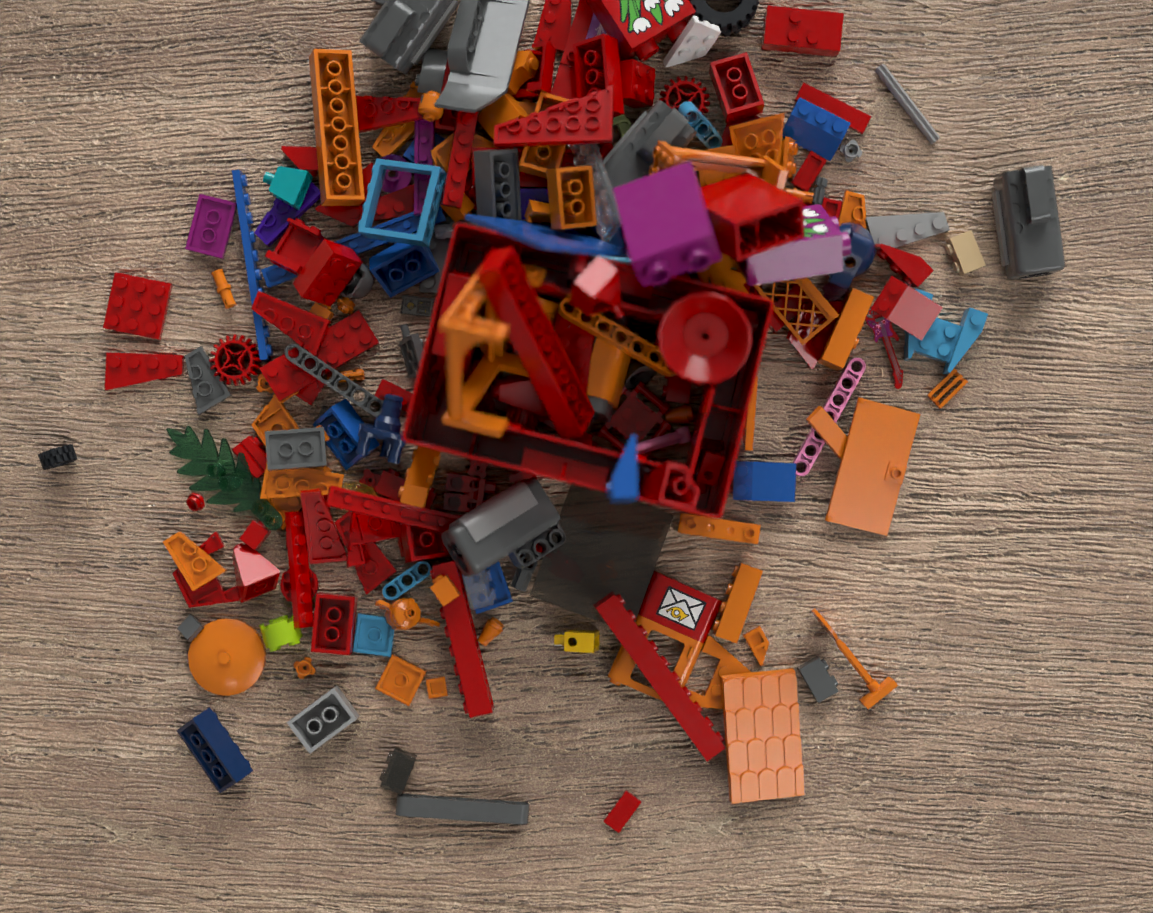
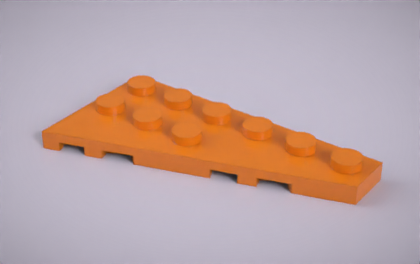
[729,113,785,165]

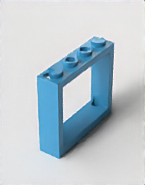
[358,158,447,247]

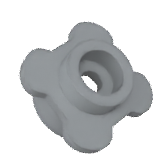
[840,140,862,162]

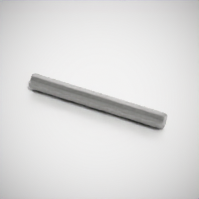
[875,64,939,144]

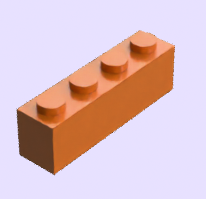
[712,562,763,643]

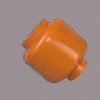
[418,91,444,122]

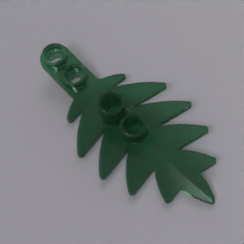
[166,426,282,531]

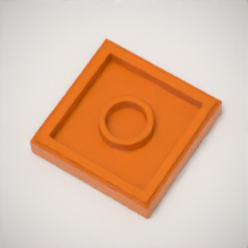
[375,654,427,706]

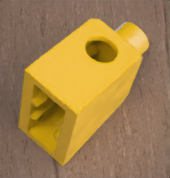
[554,630,600,653]

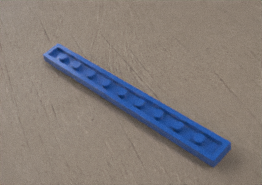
[232,170,273,362]
[261,203,447,288]

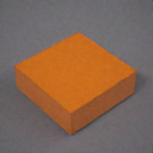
[426,676,448,699]

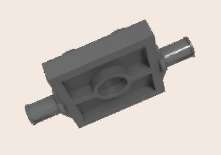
[399,324,424,379]

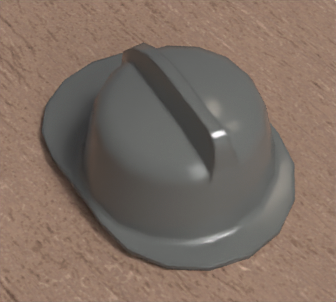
[625,359,658,390]

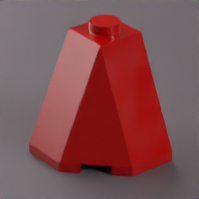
[640,461,700,510]

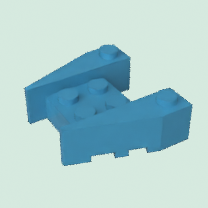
[904,288,988,374]

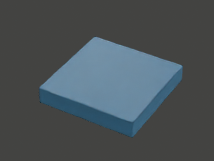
[353,613,395,657]

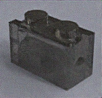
[379,747,418,795]

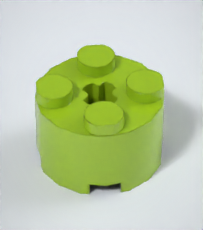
[259,614,303,652]

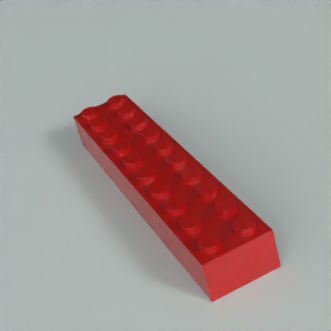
[476,246,595,439]

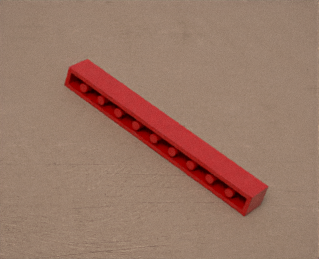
[594,591,725,761]

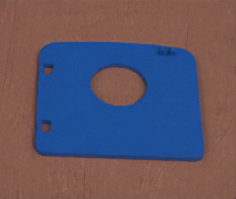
[465,214,630,258]

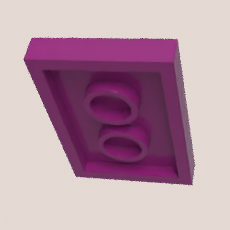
[185,194,237,259]

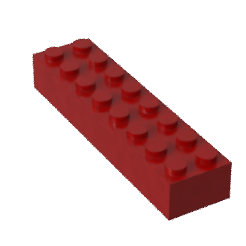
[430,560,495,718]

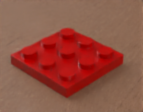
[103,272,173,340]

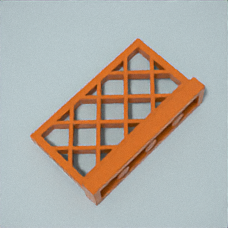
[754,277,839,345]

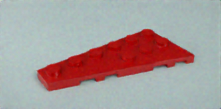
[494,85,614,147]

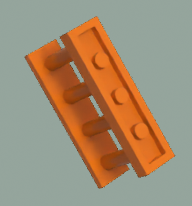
[678,513,761,544]

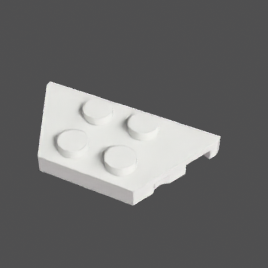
[663,16,721,67]

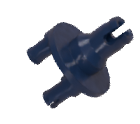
[355,394,406,464]

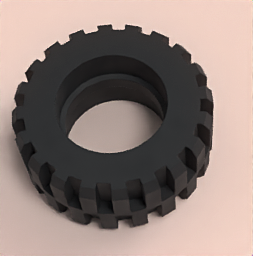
[689,0,759,37]

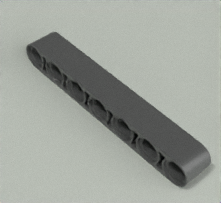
[284,344,400,419]
[395,794,529,824]

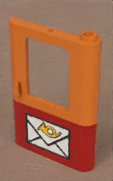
[608,571,722,701]

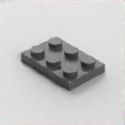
[265,427,327,471]

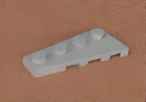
[865,212,950,251]

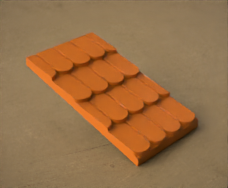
[721,668,805,804]

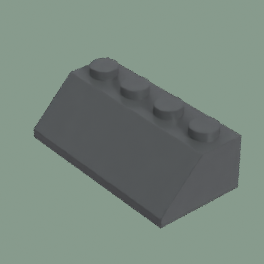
[473,148,522,231]

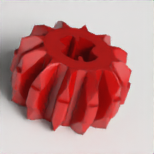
[505,406,539,431]

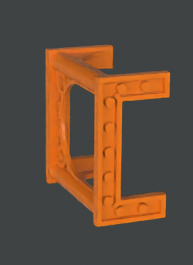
[649,141,788,286]
[440,264,546,438]

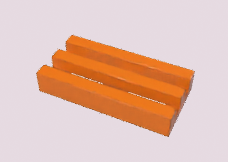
[926,368,968,409]

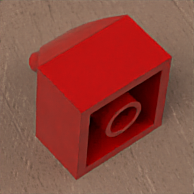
[569,255,624,318]

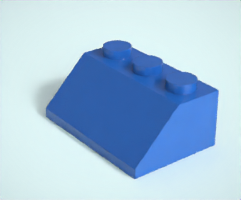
[782,97,851,162]
[369,232,439,298]
[312,399,380,470]

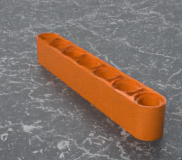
[558,298,676,377]

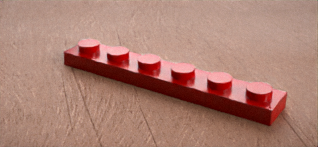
[441,111,478,209]
[284,511,314,628]

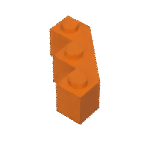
[398,446,442,508]

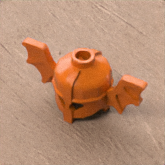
[375,598,440,630]

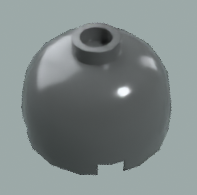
[340,263,374,299]

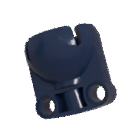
[828,222,876,290]

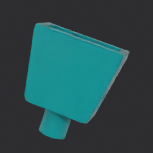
[263,166,313,210]

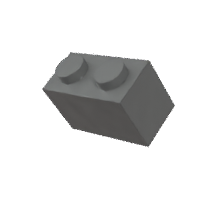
[797,656,839,703]

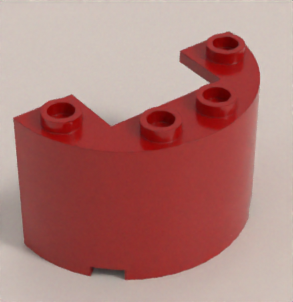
[507,40,556,102]

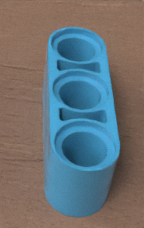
[678,101,722,149]
[382,560,433,600]

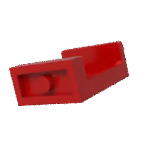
[265,217,325,276]

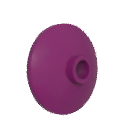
[380,154,412,193]

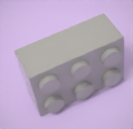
[287,685,360,754]

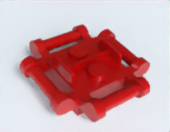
[597,381,672,456]

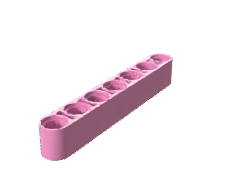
[792,358,866,476]

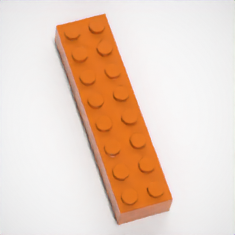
[309,49,365,206]

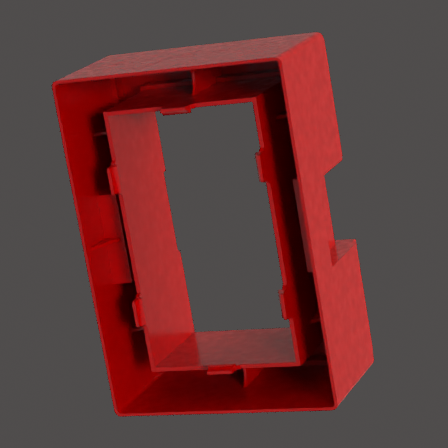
[402,223,774,519]

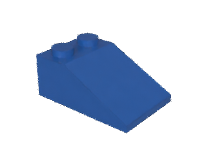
[606,435,638,503]
[733,461,796,502]

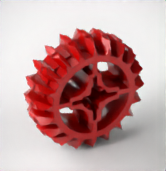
[659,76,710,115]
[209,334,262,386]

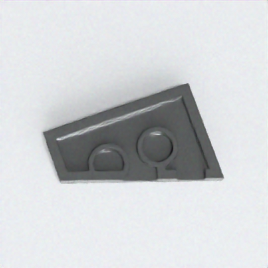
[185,346,232,415]

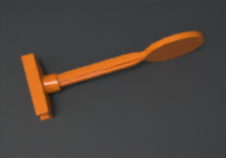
[811,608,898,709]

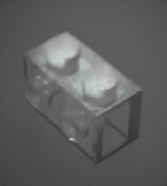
[462,569,497,610]

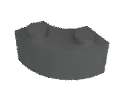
[415,48,448,94]

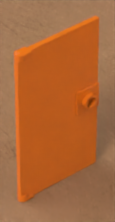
[825,397,921,536]

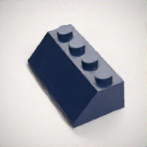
[176,707,253,793]

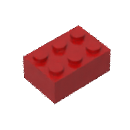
[709,52,764,123]
[293,239,362,307]
[311,592,358,655]

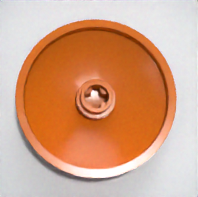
[188,618,266,696]

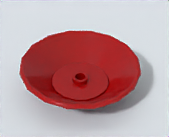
[657,292,752,384]

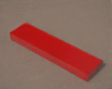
[794,82,872,134]

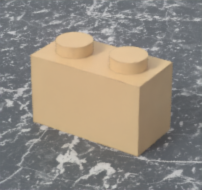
[945,230,986,276]

